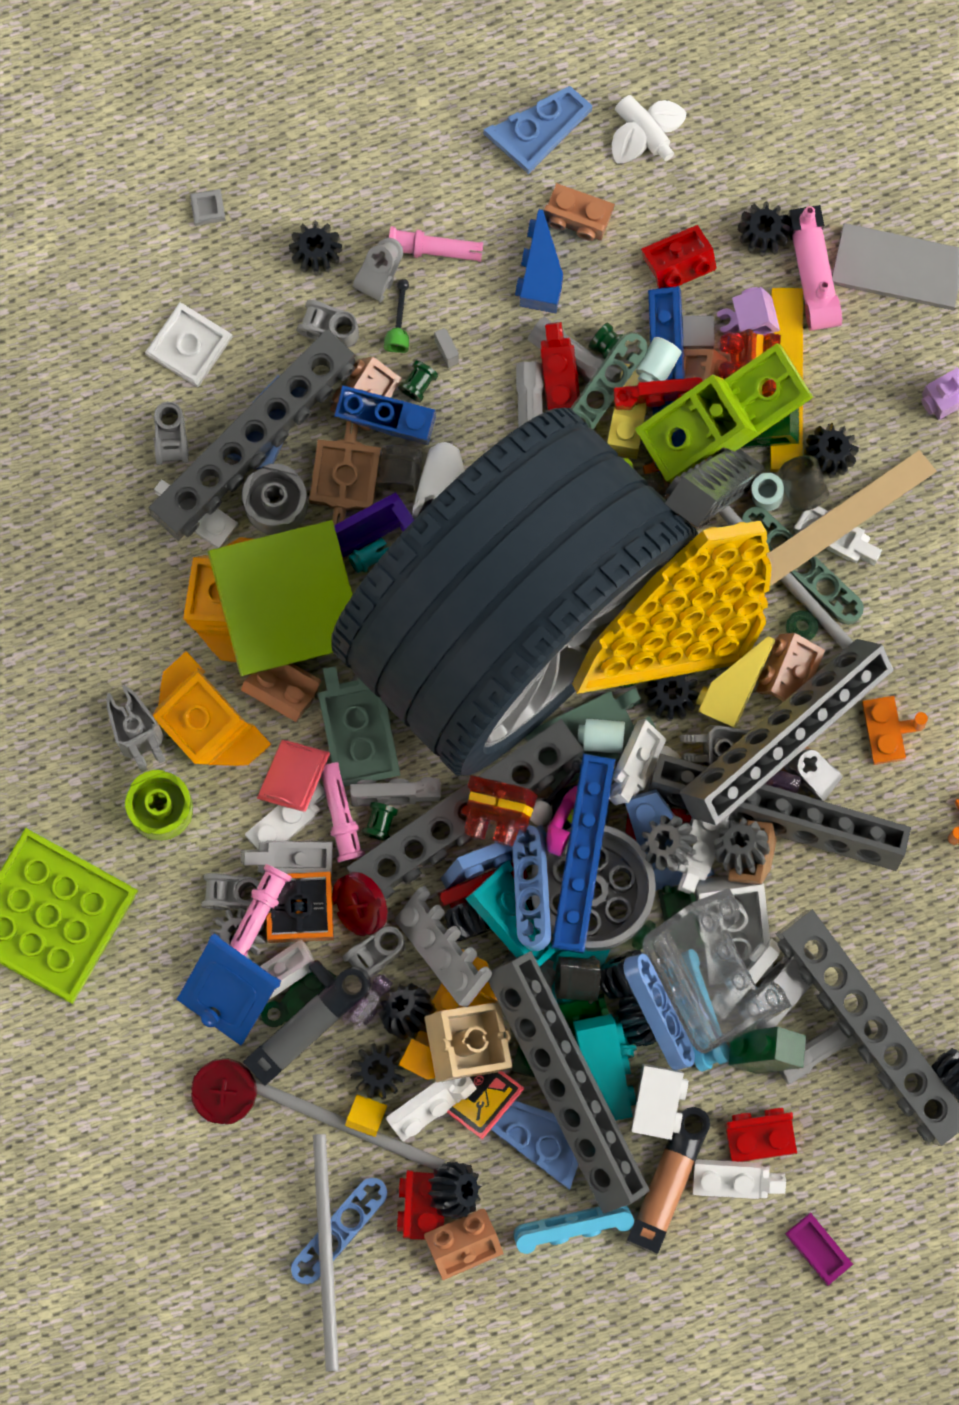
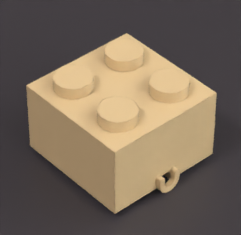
[424,1002,512,1082]

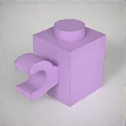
[717,287,780,341]
[921,367,959,420]

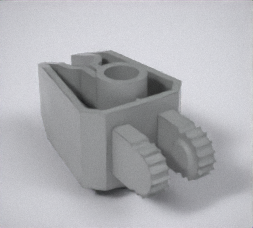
[106,685,166,773]
[680,725,750,767]

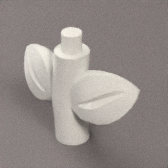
[612,95,686,164]

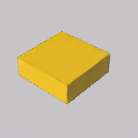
[345,1094,388,1138]

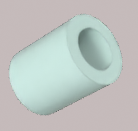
[635,337,682,382]
[752,473,784,511]
[578,719,625,754]

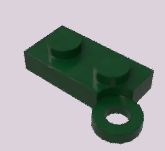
[261,970,337,1027]

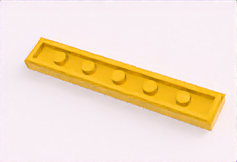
[770,287,803,473]

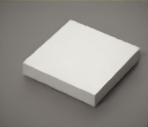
[145,302,233,387]

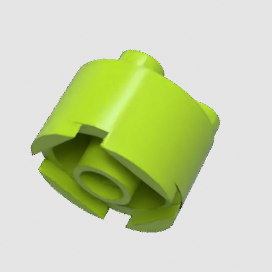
[125,770,193,841]

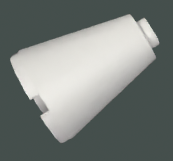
[412,442,465,520]

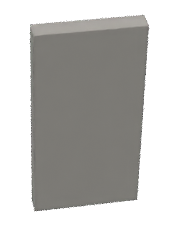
[832,223,959,310]

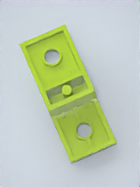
[635,343,814,483]

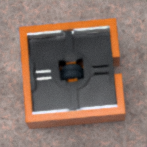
[266,872,334,943]

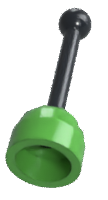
[383,279,409,353]

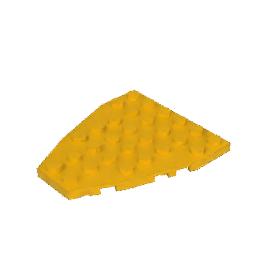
[572,521,772,694]

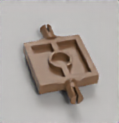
[309,421,381,525]

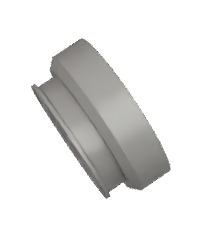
[530,825,656,952]

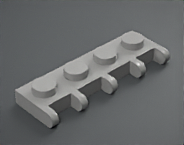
[394,886,492,1007]

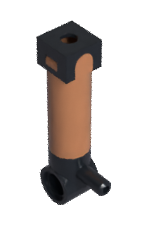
[626,1107,710,1255]

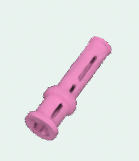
[389,226,483,262]
[321,762,365,863]
[230,864,292,957]

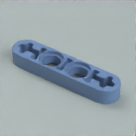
[512,825,551,951]
[624,954,695,1070]
[291,1178,387,1285]

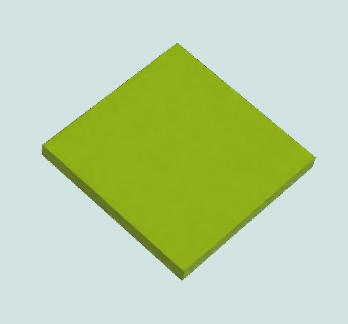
[207,520,352,677]
[0,828,139,1004]

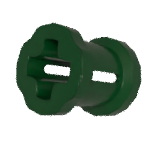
[398,360,438,403]
[361,802,399,841]

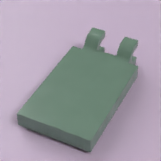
[318,666,400,787]
[525,688,656,791]

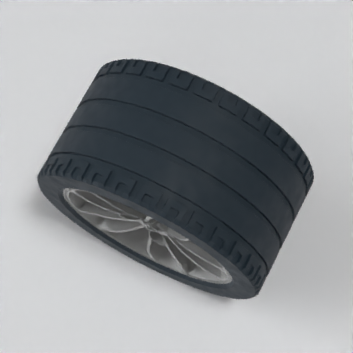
[331,408,698,776]

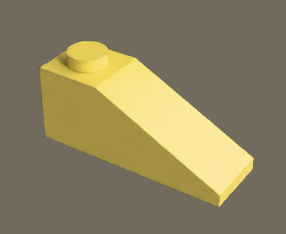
[607,363,647,459]
[696,636,775,728]

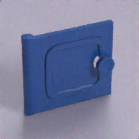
[176,933,281,1046]

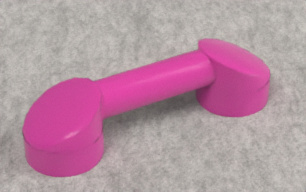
[546,785,578,857]

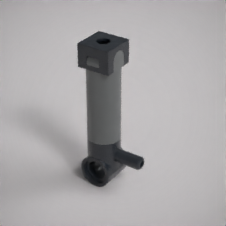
[243,960,371,1086]

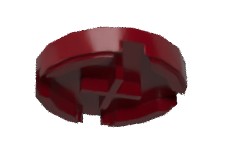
[332,872,388,936]
[191,1058,257,1125]

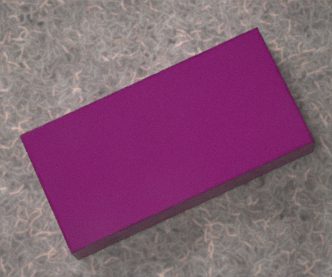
[785,1212,854,1286]

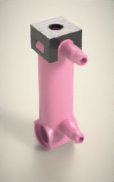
[787,205,842,331]

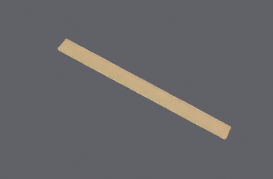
[767,450,937,586]

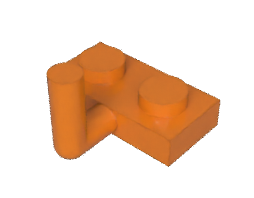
[862,696,928,765]

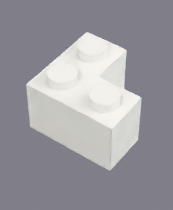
[631,1064,689,1140]

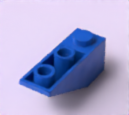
[515,209,563,314]
[334,385,437,445]

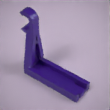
[334,492,414,558]

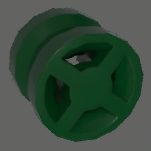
[588,322,627,359]

